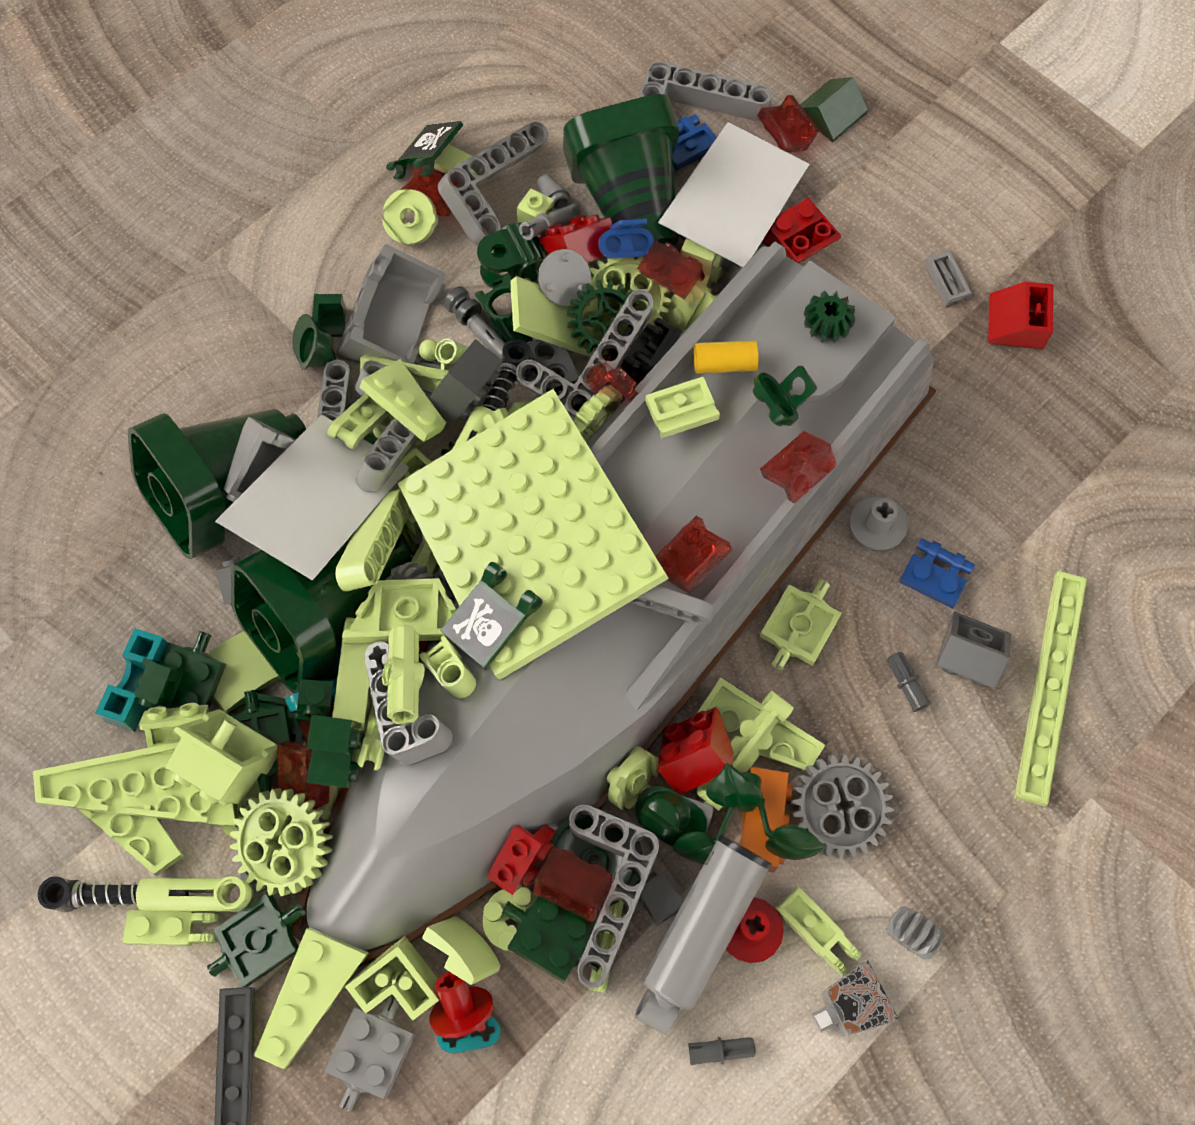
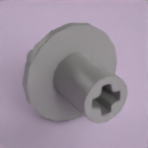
[538,249,591,307]
[849,496,908,551]

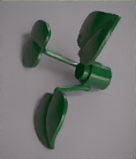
[673,763,826,864]

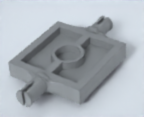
[324,996,415,1112]

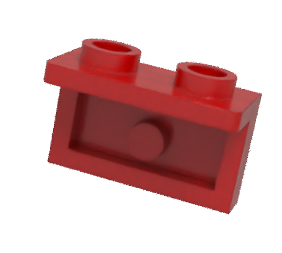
[487,824,556,895]

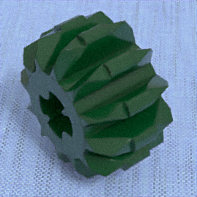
[804,290,855,343]

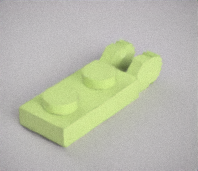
[776,886,861,976]
[123,910,218,946]

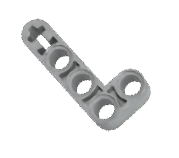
[365,641,453,765]

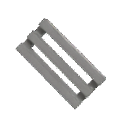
[924,250,973,307]

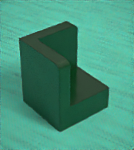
[312,294,346,337]

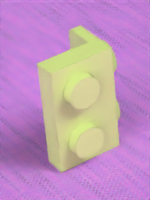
[139,703,209,748]

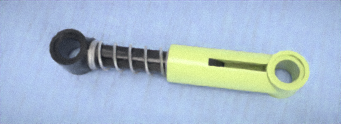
[452,339,531,450]
[38,876,256,913]

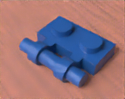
[673,114,717,171]
[899,538,975,609]

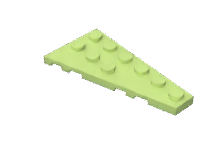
[33,742,239,828]

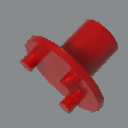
[726,897,784,964]
[429,972,494,1038]

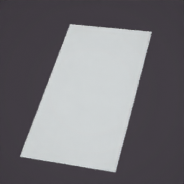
[658,122,809,267]
[215,414,410,580]

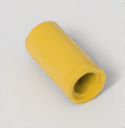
[694,340,758,374]

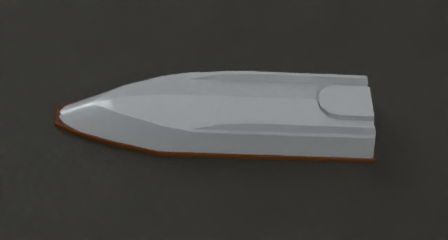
[291,242,937,968]

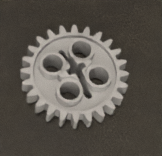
[790,754,894,858]

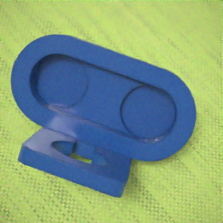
[598,219,654,259]

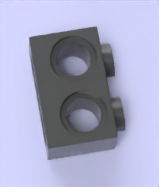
[528,340,579,396]

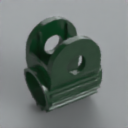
[477,223,547,289]
[474,273,533,343]

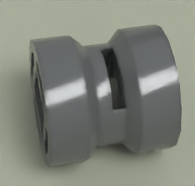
[443,286,482,325]

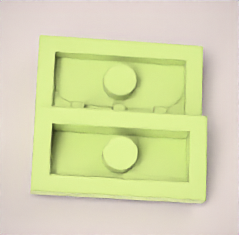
[208,631,279,713]
[422,916,501,985]

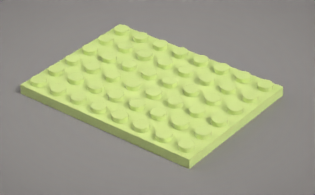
[397,389,669,680]

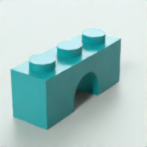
[95,628,168,732]

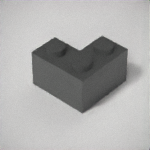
[429,339,502,426]

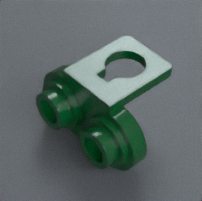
[753,365,817,427]

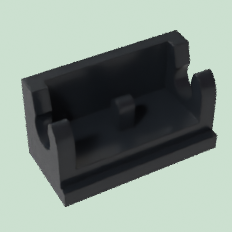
[622,318,682,380]

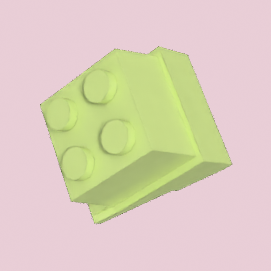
[165,709,283,806]

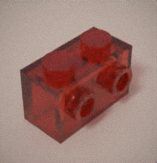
[534,847,613,922]

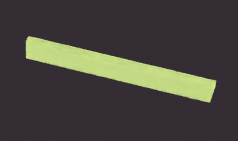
[1014,571,1087,806]

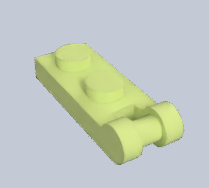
[327,393,389,450]

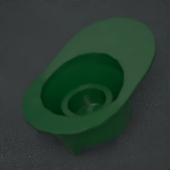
[292,314,336,370]
[635,785,707,846]

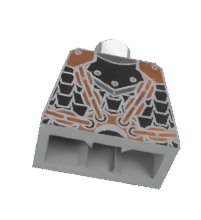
[812,960,899,1037]

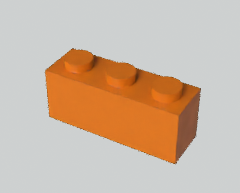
[739,767,793,872]

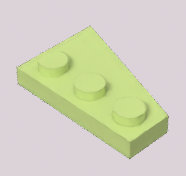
[359,359,446,442]

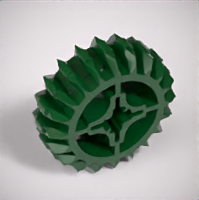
[567,280,643,358]

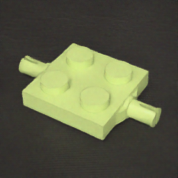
[759,580,842,670]

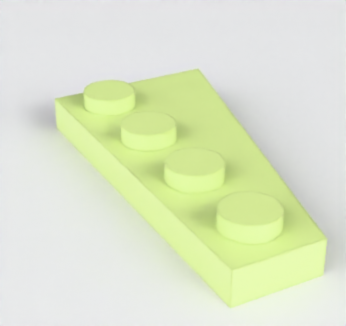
[697,677,825,772]
[79,809,184,876]
[254,927,369,1069]

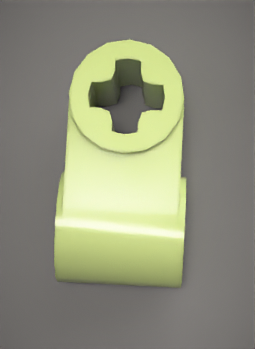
[419,635,476,698]

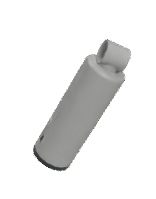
[635,834,772,1035]

